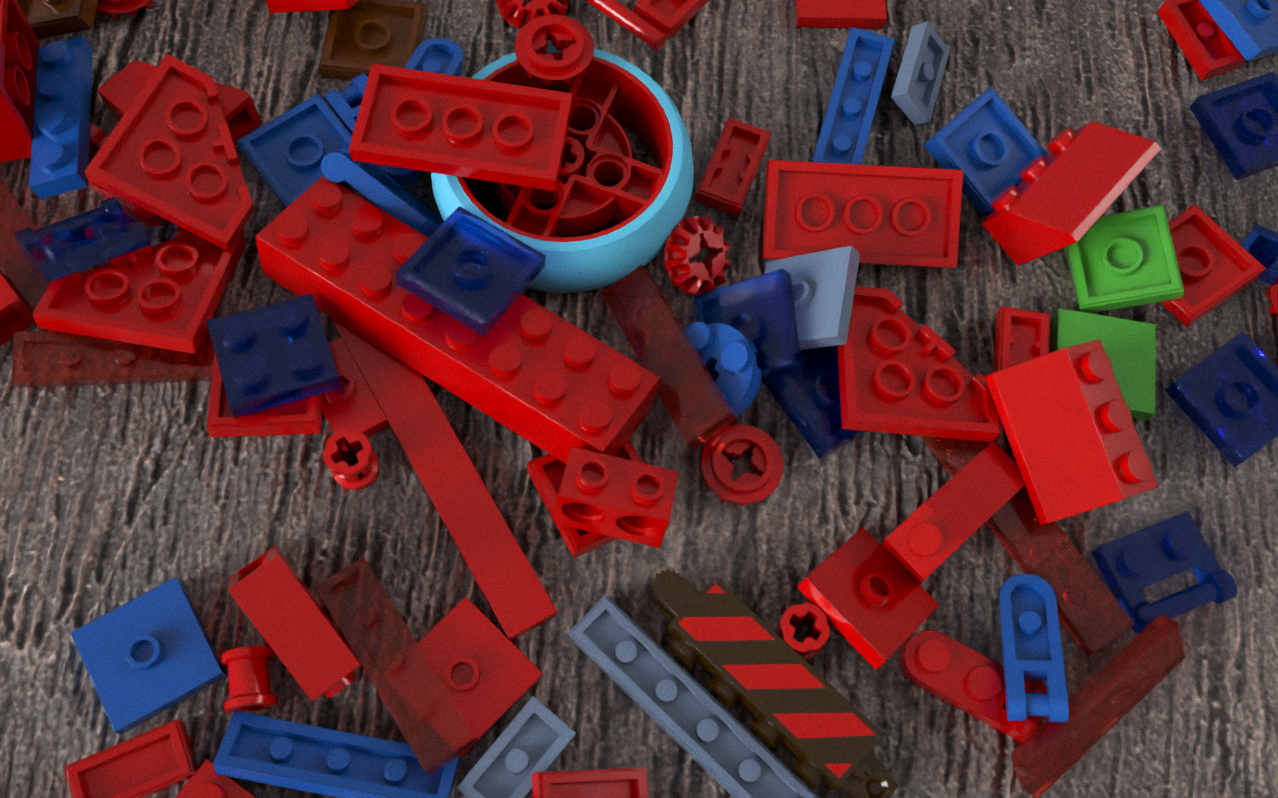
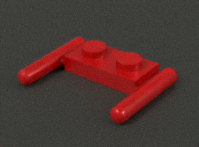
[585,0,710,51]

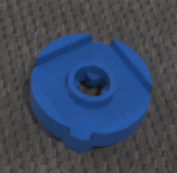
[658,322,761,427]

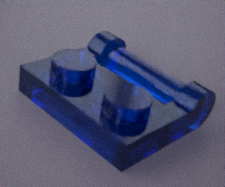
[14,197,150,282]
[1091,511,1238,636]

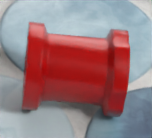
[323,429,380,491]
[775,602,830,661]
[221,646,278,714]

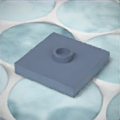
[752,245,860,355]

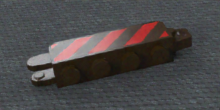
[649,569,899,798]

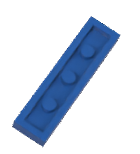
[812,27,895,165]
[29,35,93,199]
[213,711,460,798]

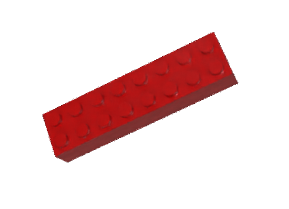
[255,175,660,464]

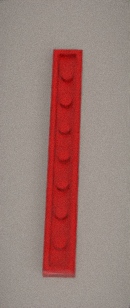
[329,316,557,641]

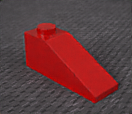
[881,441,1025,585]

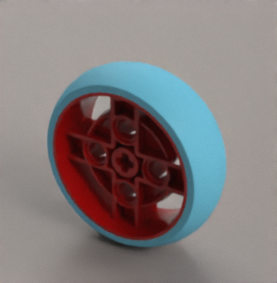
[431,45,694,293]

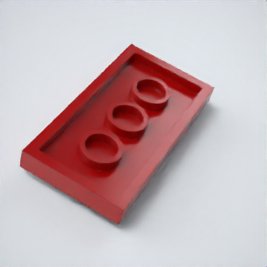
[349,63,573,191]
[762,160,963,268]

